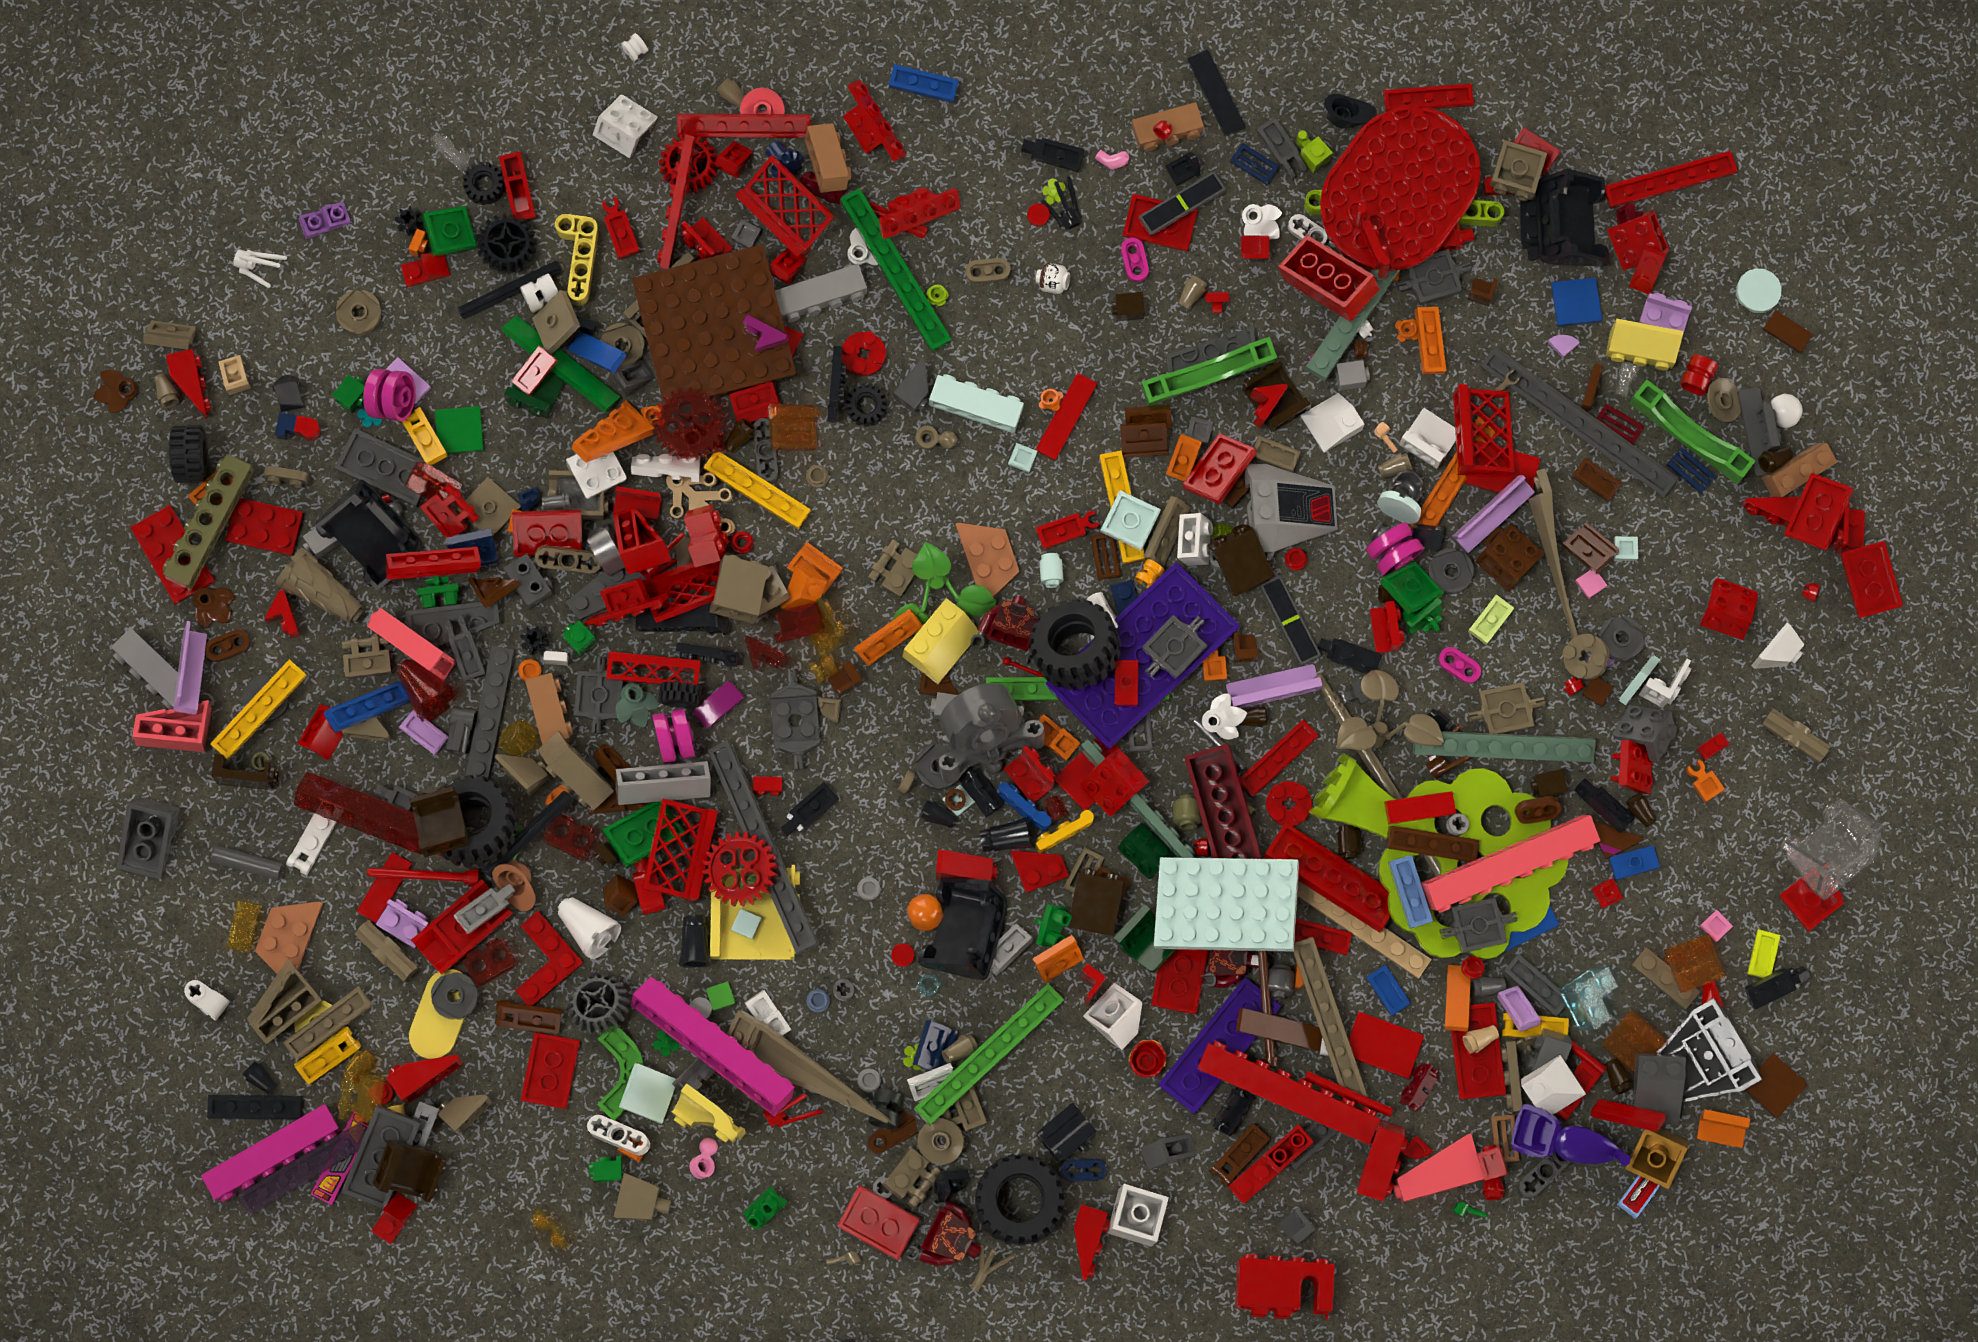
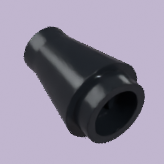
[920,800,956,828]
[242,1061,278,1094]

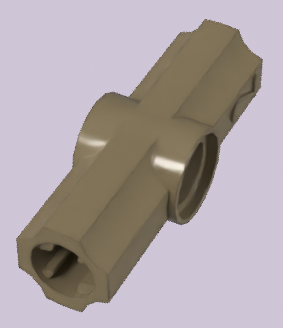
[1762,708,1831,763]
[355,920,418,983]

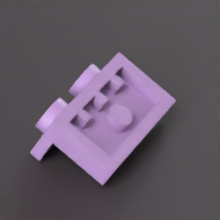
[1639,293,1692,333]
[376,899,429,949]

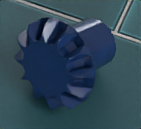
[765,141,804,178]

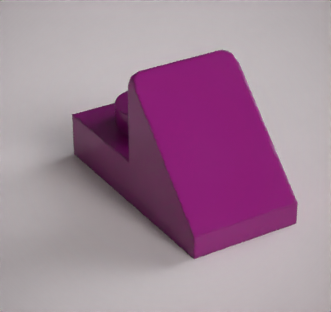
[743,315,789,352]

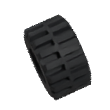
[169,425,208,483]

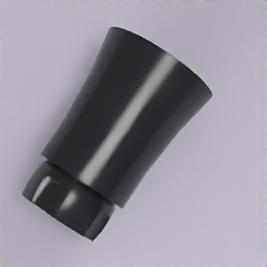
[979,817,1031,852]
[679,915,711,968]

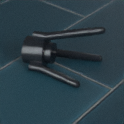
[1041,177,1082,230]

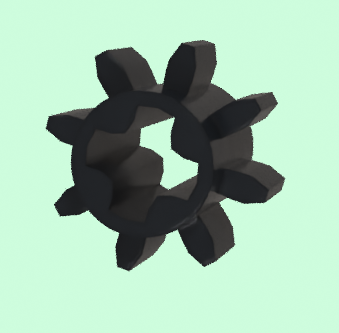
[395,206,424,236]
[520,626,548,655]

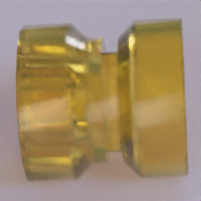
[807,653,838,684]

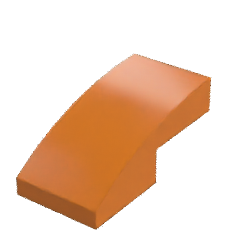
[1038,714,1080,761]

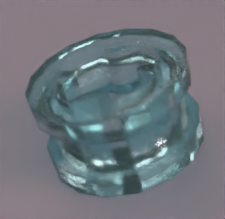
[918,975,939,996]

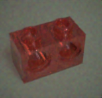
[543,814,598,863]
[462,938,518,988]

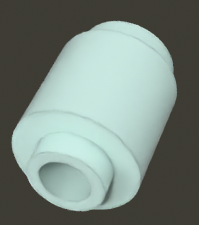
[1039,553,1064,588]

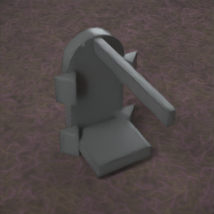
[585,752,603,771]

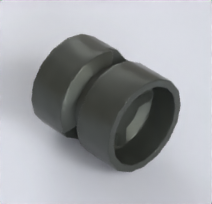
[868,1089,905,1130]

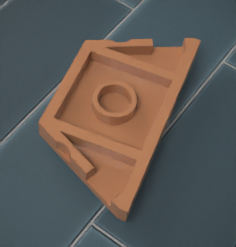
[955,523,1019,597]
[255,902,323,974]

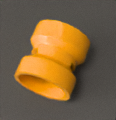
[1134,559,1166,589]

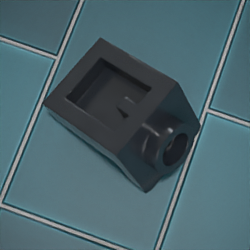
[933,1170,970,1202]

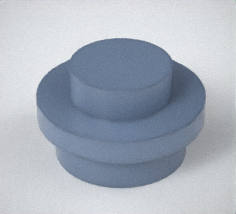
[806,989,830,1013]

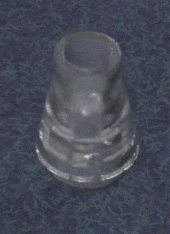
[1615,363,1639,397]

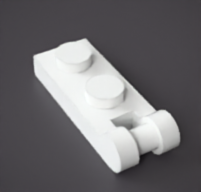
[286,808,338,876]

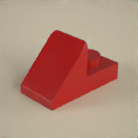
[715,141,753,179]
[769,248,807,285]
[401,254,450,288]
[1250,384,1288,428]
[264,589,300,639]
[371,1192,418,1245]

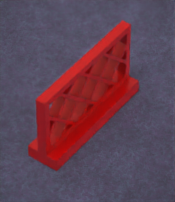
[735,155,835,257]
[1453,384,1515,475]
[642,552,727,623]
[642,798,718,903]

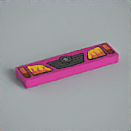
[311,1110,371,1205]

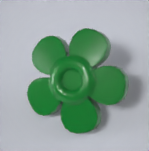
[653,1030,680,1057]

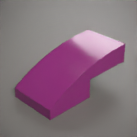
[693,680,745,729]

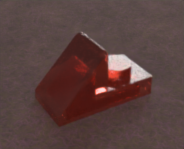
[745,636,788,674]

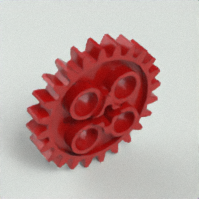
[702,831,778,907]

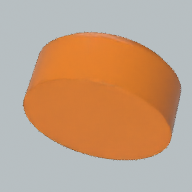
[518,659,541,681]

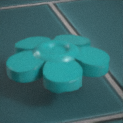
[357,406,382,428]

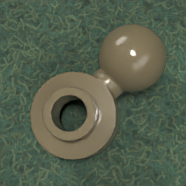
[915,426,957,450]

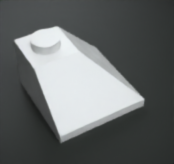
[1300,393,1364,453]
[1751,623,1804,669]
[1083,983,1142,1050]
[1521,1055,1586,1115]

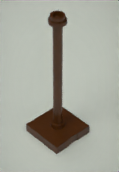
[1257,951,1279,1066]

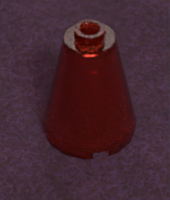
[397,659,457,722]

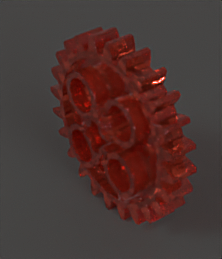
[652,387,726,461]

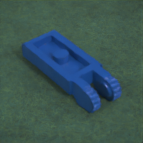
[996,781,1052,832]

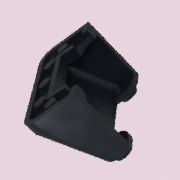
[1535,168,1610,266]
[315,480,422,591]
[918,878,1007,980]

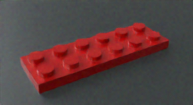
[1263,822,1391,933]

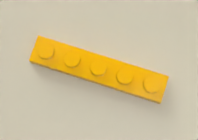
[703,450,811,530]
[1099,450,1145,565]
[210,659,307,760]

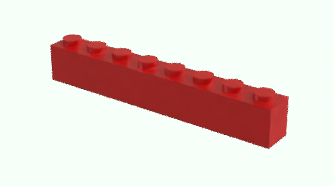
[1197,1040,1381,1145]

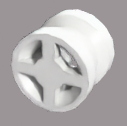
[621,33,648,62]

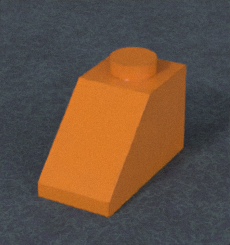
[780,566,827,612]

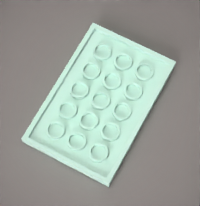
[1154,857,1299,951]

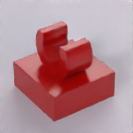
[1204,292,1229,313]
[1591,878,1623,909]

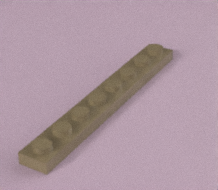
[1293,937,1368,1110]

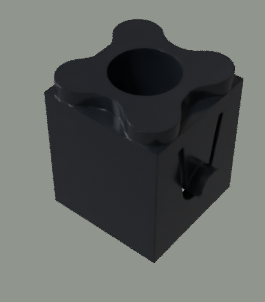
[1036,1103,1097,1164]

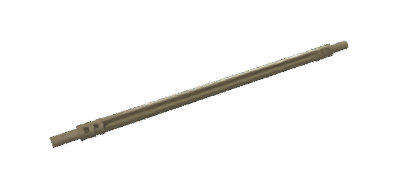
[1314,674,1461,907]

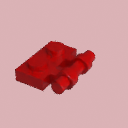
[420,483,479,538]

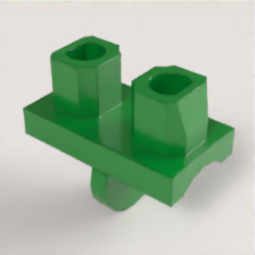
[417,576,460,609]
[1402,598,1443,635]
[1035,904,1072,947]
[742,1186,787,1229]

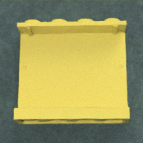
[710,865,800,960]

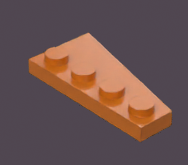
[571,400,655,463]

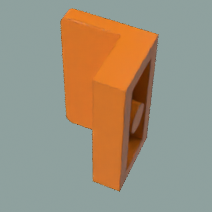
[1697,1109,1750,1148]

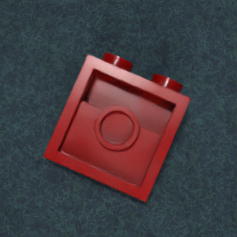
[1778,867,1845,932]

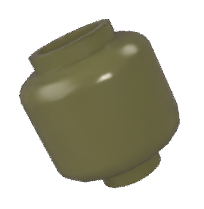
[1172,794,1202,830]

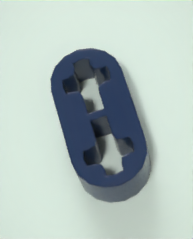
[1061,1159,1106,1182]

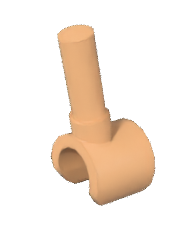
[1374,422,1398,453]

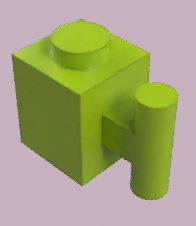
[1296,130,1333,174]

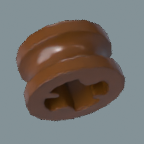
[1354,339,1367,360]
[945,789,966,811]

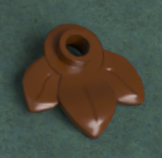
[93,370,138,413]
[192,587,236,629]

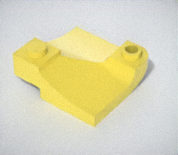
[672,1083,746,1143]

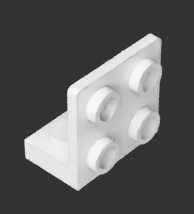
[593,95,658,158]
[1399,408,1456,469]
[566,452,627,499]
[1639,659,1691,708]

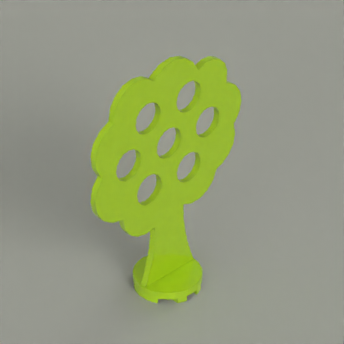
[1309,753,1568,960]

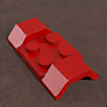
[411,879,512,975]

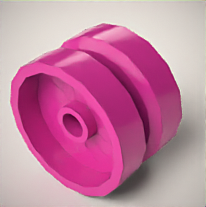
[364,369,416,421]
[1365,522,1424,577]
[652,708,695,764]

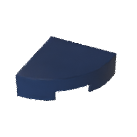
[517,487,541,511]

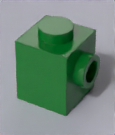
[332,374,366,413]
[562,621,596,657]

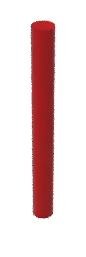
[1304,1071,1393,1117]

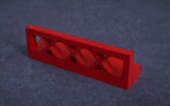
[386,547,481,580]
[606,651,701,685]

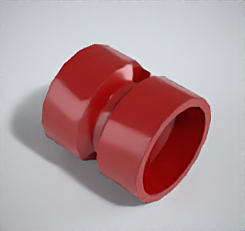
[1679,354,1718,396]

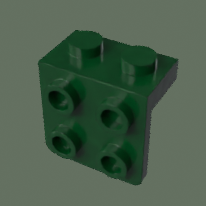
[504,362,565,419]
[1114,905,1176,973]

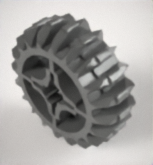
[567,973,630,1035]

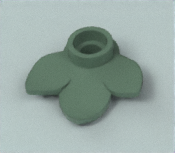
[616,683,658,728]

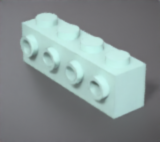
[929,374,1024,434]

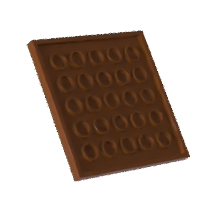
[632,244,797,409]

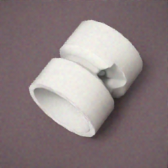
[520,274,558,313]

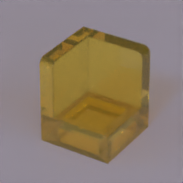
[498,718,538,757]

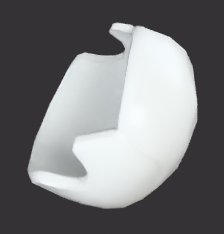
[1771,394,1802,428]

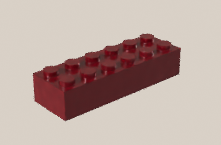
[1184,743,1263,859]

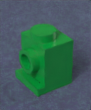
[589,1156,623,1183]

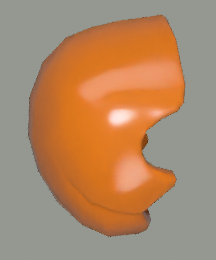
[907,894,944,931]

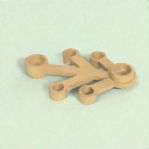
[666,472,735,537]

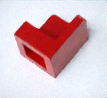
[1241,235,1269,259]

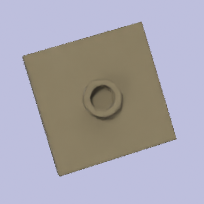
[532,290,580,354]
[457,477,522,537]

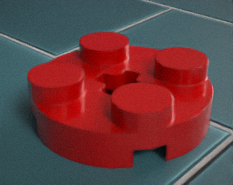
[842,331,886,377]
[1266,781,1312,827]

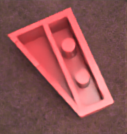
[132,700,212,752]

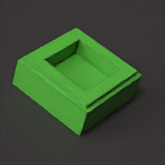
[706,981,735,1012]

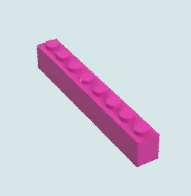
[631,977,795,1116]

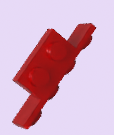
[843,80,906,162]
[879,188,960,239]
[584,577,669,627]

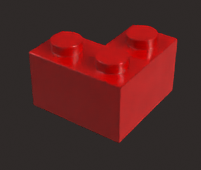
[684,504,729,568]

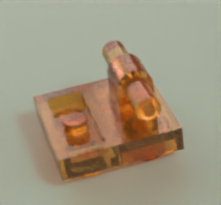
[768,404,819,451]
[1663,933,1725,993]
[1600,1009,1666,1074]

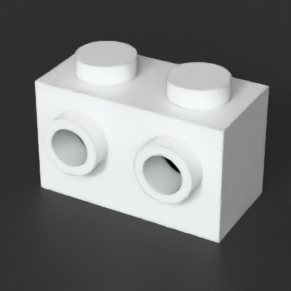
[1177,513,1213,566]

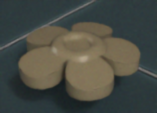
[1516,1036,1536,1052]

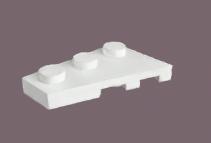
[631,454,700,482]

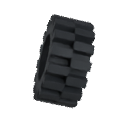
[463,162,504,205]
[846,383,887,427]
[658,681,701,709]

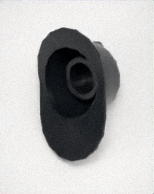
[1324,94,1376,129]

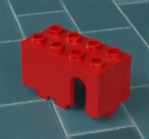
[1234,1254,1335,1321]

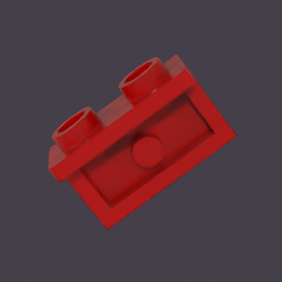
[1513,127,1561,175]
[1369,601,1404,653]

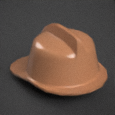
[492,859,536,911]

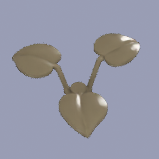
[1337,670,1444,750]

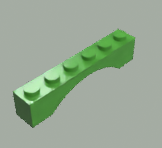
[1140,337,1277,406]
[1629,380,1755,485]

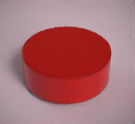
[1027,203,1050,227]
[891,943,914,967]

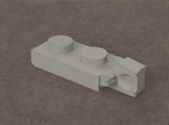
[454,883,515,934]
[983,923,1034,982]

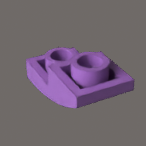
[299,202,351,239]

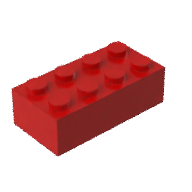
[1278,235,1379,322]

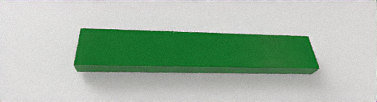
[501,315,620,413]

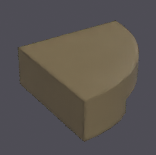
[818,697,841,723]

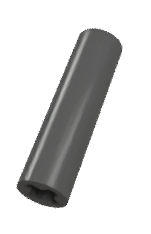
[211,845,284,881]

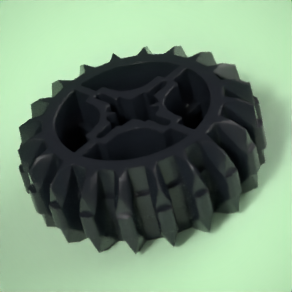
[476,213,537,274]

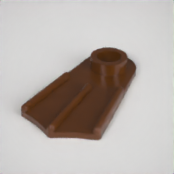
[868,1109,919,1154]

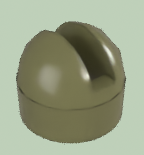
[252,752,272,771]

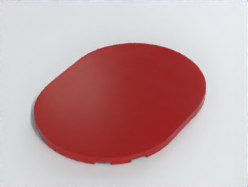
[1320,106,1480,271]

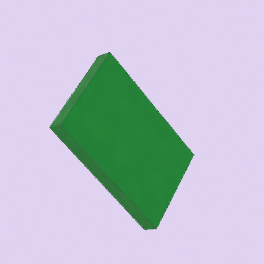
[602,801,686,869]

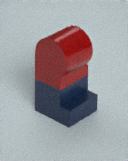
[275,412,321,441]

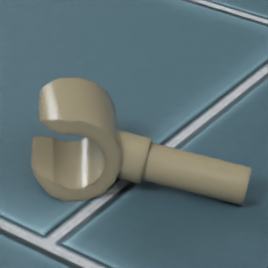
[1495,369,1521,391]
[826,1251,861,1267]

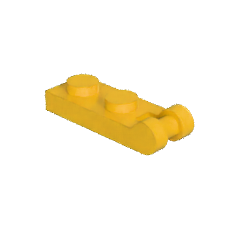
[402,407,448,467]
[1035,810,1094,853]
[1502,1013,1569,1039]
[294,1027,361,1085]

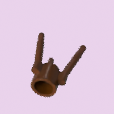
[1426,724,1474,779]

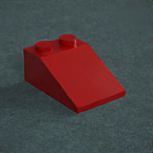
[385,1055,464,1105]

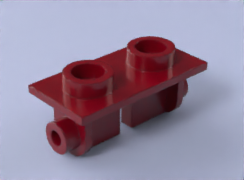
[800,171,846,205]
[1399,1063,1439,1112]

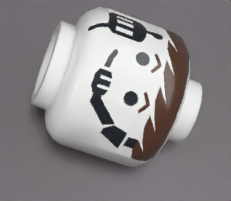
[1036,263,1070,294]

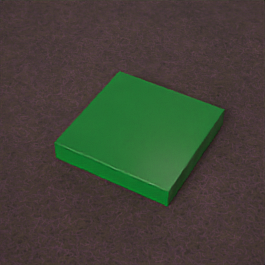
[422,206,477,257]
[435,406,484,454]
[1380,561,1444,615]

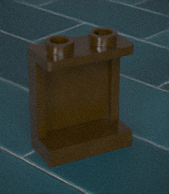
[1242,361,1311,433]
[1208,524,1275,597]
[211,754,279,791]
[409,786,470,857]
[1068,868,1124,936]
[372,1139,446,1203]

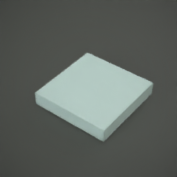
[1100,491,1161,551]
[619,1063,676,1124]

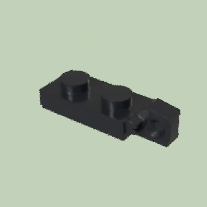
[1021,138,1085,173]
[1520,200,1539,261]
[1318,638,1382,674]
[675,642,740,667]
[1574,778,1634,833]
[781,782,839,837]
[1745,966,1810,1010]

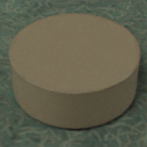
[897,770,916,794]

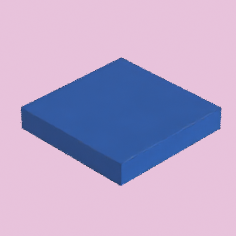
[1551,278,1602,327]

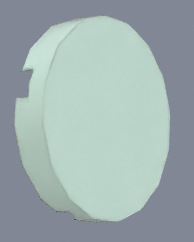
[1736,269,1781,313]
[1377,491,1422,524]

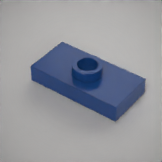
[1609,846,1660,880]

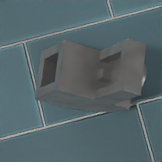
[587,523,625,576]

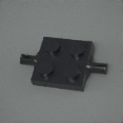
[827,346,847,423]

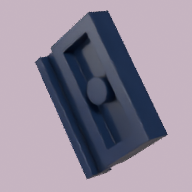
[912,1020,958,1071]

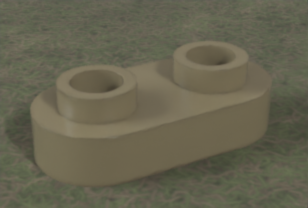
[966,258,1010,284]
[263,466,310,488]

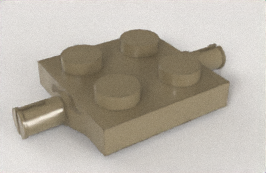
[1468,682,1545,734]

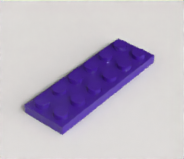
[1158,977,1281,1115]

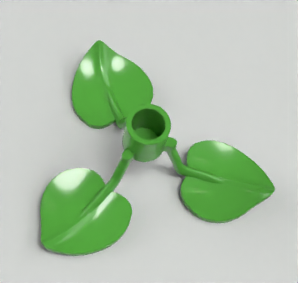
[892,542,996,635]

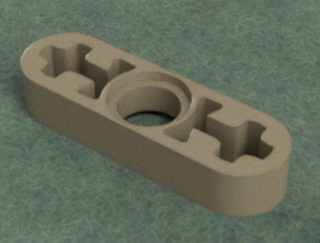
[535,545,601,574]

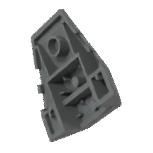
[1656,998,1762,1102]

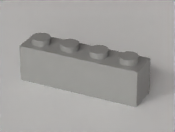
[775,264,867,322]
[111,628,178,710]
[616,761,711,805]

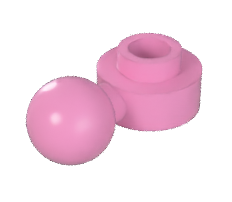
[690,1138,718,1179]

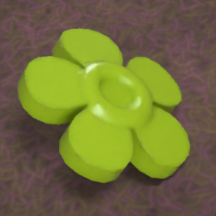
[1042,179,1066,204]
[903,1043,922,1070]

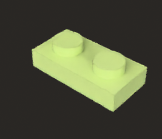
[1468,595,1514,645]

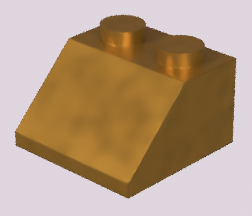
[1626,1128,1690,1189]

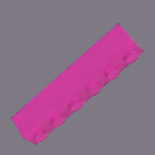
[201,1104,341,1203]

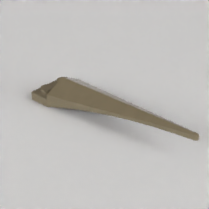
[1528,468,1578,639]
[727,1010,891,1123]

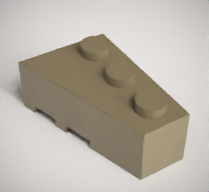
[538,731,614,810]

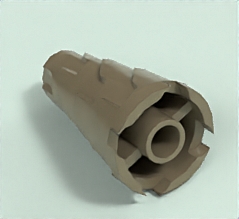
[275,547,363,623]

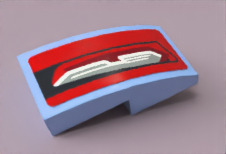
[1617,1175,1660,1219]

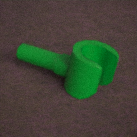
[1452,1202,1487,1218]

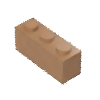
[1131,102,1204,152]
[805,123,851,193]
[1761,443,1837,497]
[525,673,573,745]

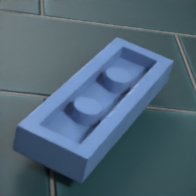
[1388,855,1433,929]

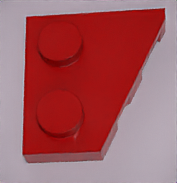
[1010,850,1069,894]

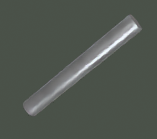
[1192,717,1247,772]

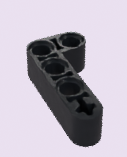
[635,604,729,635]

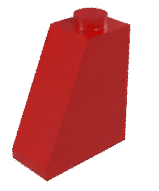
[936,849,997,881]

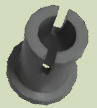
[542,492,572,511]

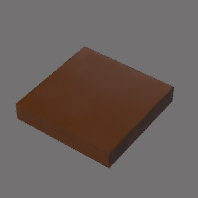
[1744,1053,1808,1119]

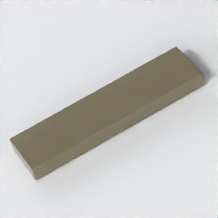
[283,986,373,1062]

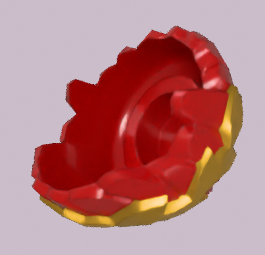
[1129,1040,1167,1078]

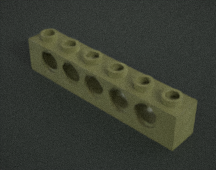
[163,454,254,590]

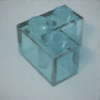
[1560,966,1619,1031]

